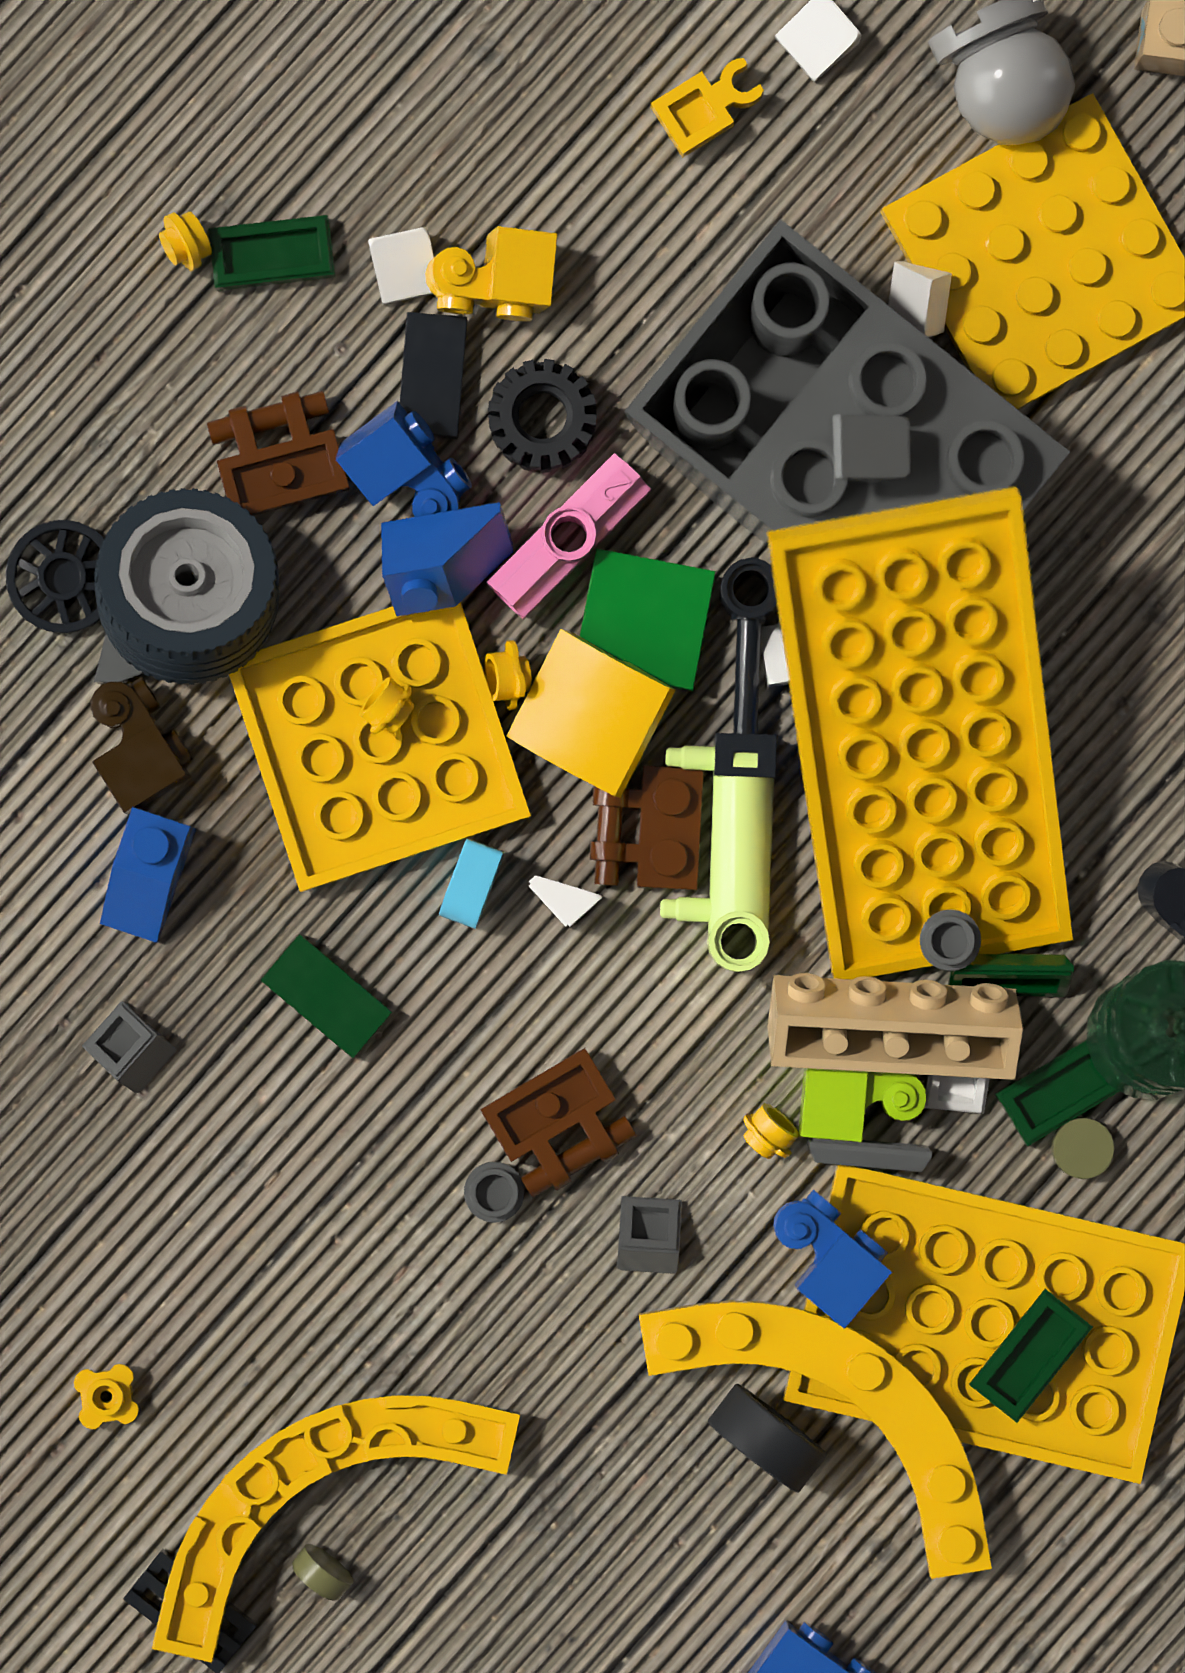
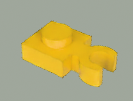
[651,58,764,158]

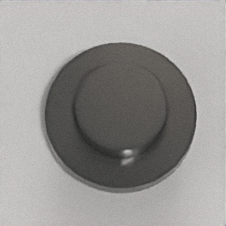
[920,909,981,971]
[464,1161,525,1223]

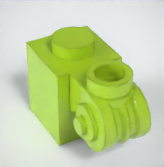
[798,1068,926,1142]

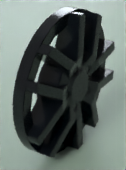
[5,520,104,634]

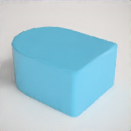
[439,838,505,929]

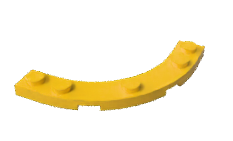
[639,1300,992,1579]
[152,1395,520,1663]

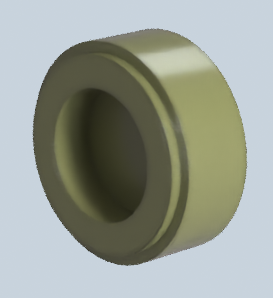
[1051,1118,1114,1179]
[292,1544,354,1601]

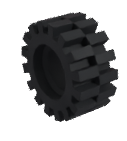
[488,359,597,473]

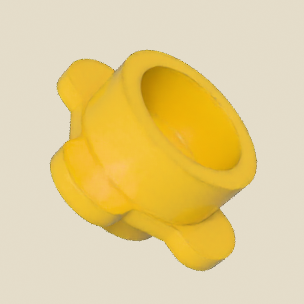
[483,640,531,710]
[74,1364,139,1429]

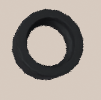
[708,1384,827,1493]

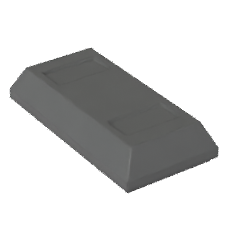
[807,1138,932,1172]

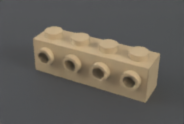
[768,973,1023,1080]

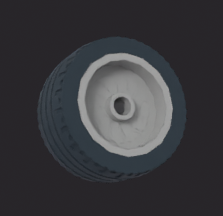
[95,488,279,685]

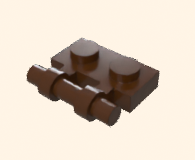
[207,391,350,516]
[590,766,704,890]
[480,1048,637,1198]

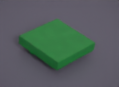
[580,548,715,691]

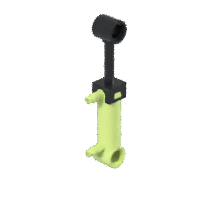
[660,557,777,972]

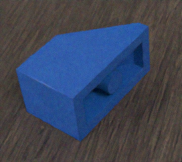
[381,502,513,616]
[100,807,196,943]

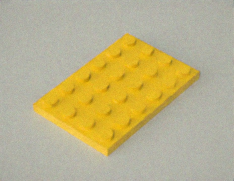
[783,1165,1185,1484]

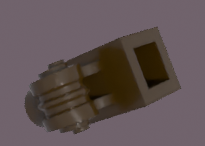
[91,677,193,815]

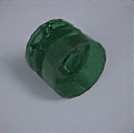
[1086,960,1185,1100]

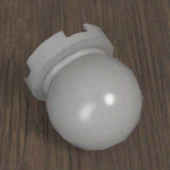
[928,0,1075,145]

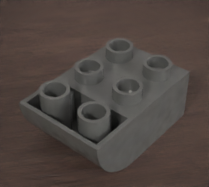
[625,219,1070,546]

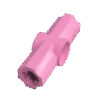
[486,453,651,620]

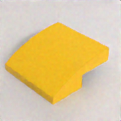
[506,629,676,798]

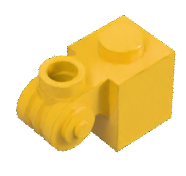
[425,226,557,321]

